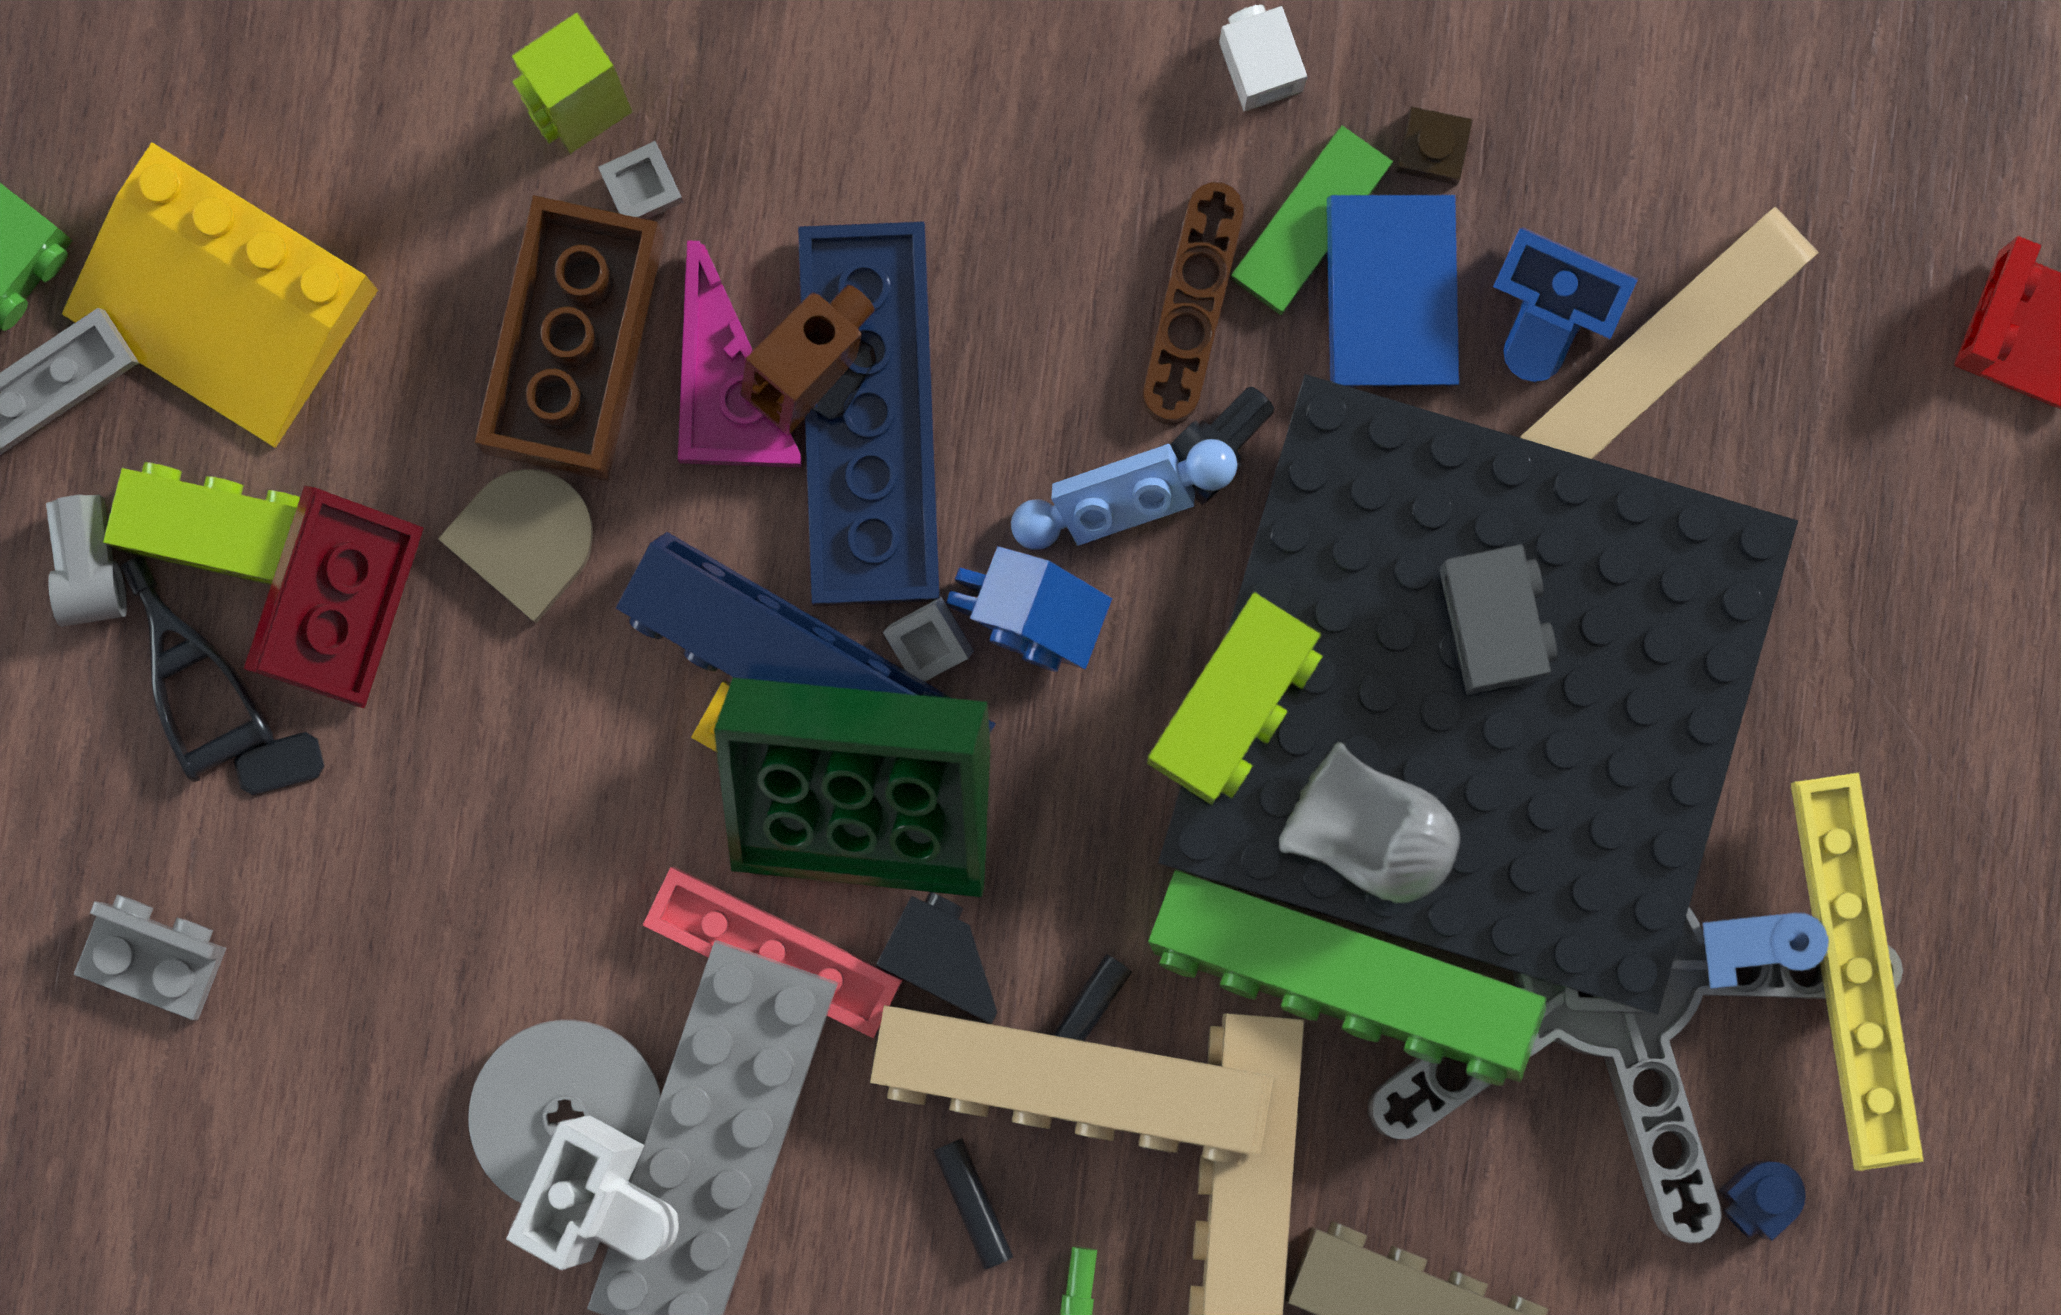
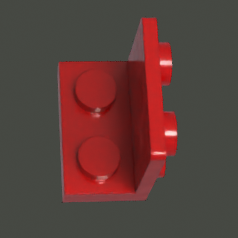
[1953,236,2061,409]

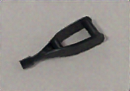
[120,556,274,782]

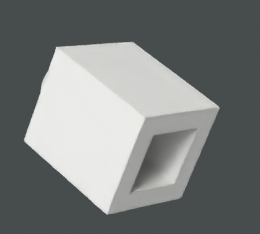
[1219,5,1307,112]

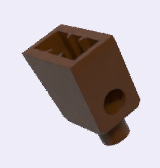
[740,285,875,436]

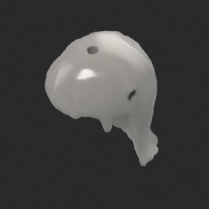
[1279,742,1460,903]

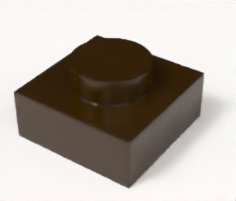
[1396,106,1473,185]

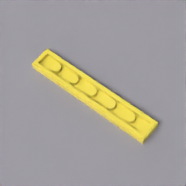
[1791,773,1924,1171]

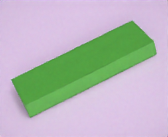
[1230,125,1393,315]

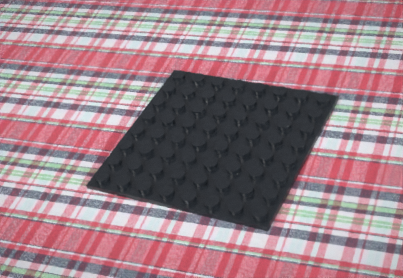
[1158,374,1798,1015]

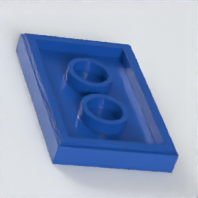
[1327,195,1459,387]

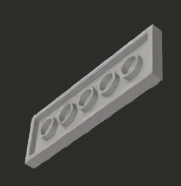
[587,940,839,1315]

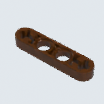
[1143,182,1244,424]

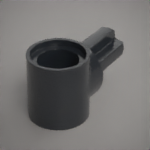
[1170,386,1275,506]

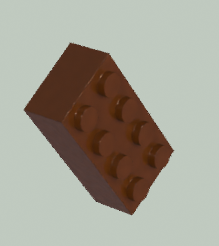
[474,195,664,481]

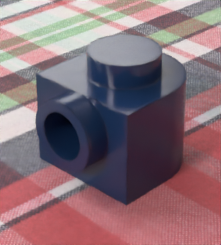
[1718,1160,1806,1241]

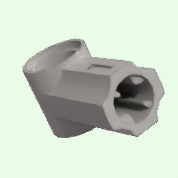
[46,495,127,627]

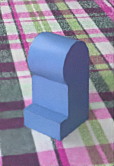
[1703,913,1829,988]

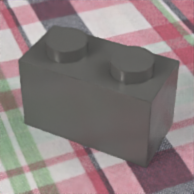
[1439,544,1557,695]

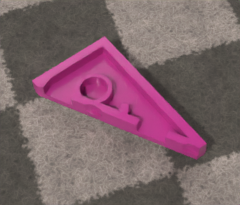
[678,241,802,468]

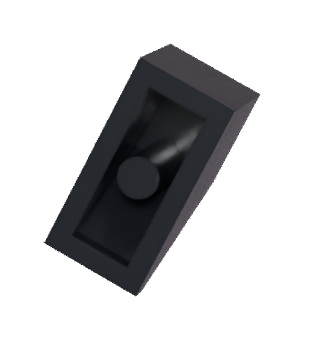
[876,892,998,1024]

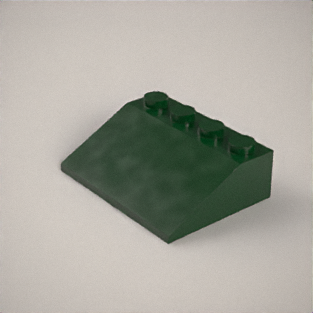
[714,677,991,898]

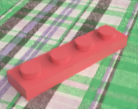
[643,867,903,1039]

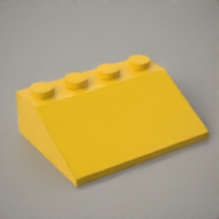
[62,142,378,448]

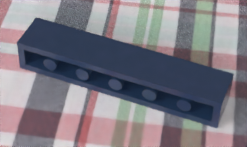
[616,532,996,734]

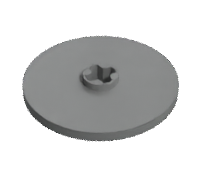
[468,1020,661,1204]

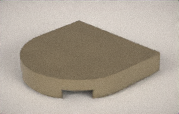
[438,469,593,623]

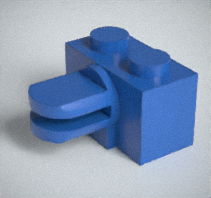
[1493,227,1638,382]
[946,546,1112,672]

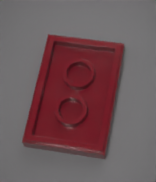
[244,486,424,709]

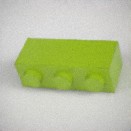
[512,13,632,154]
[103,462,300,585]
[1147,592,1323,806]

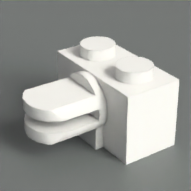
[506,1116,679,1270]

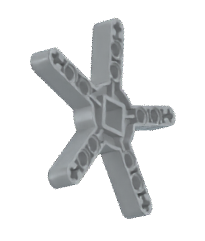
[1367,907,1903,1243]

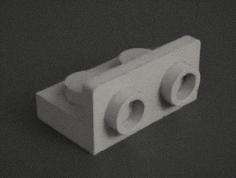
[73,895,227,1020]

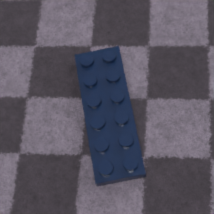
[798,221,940,606]

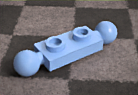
[1011,439,1237,550]

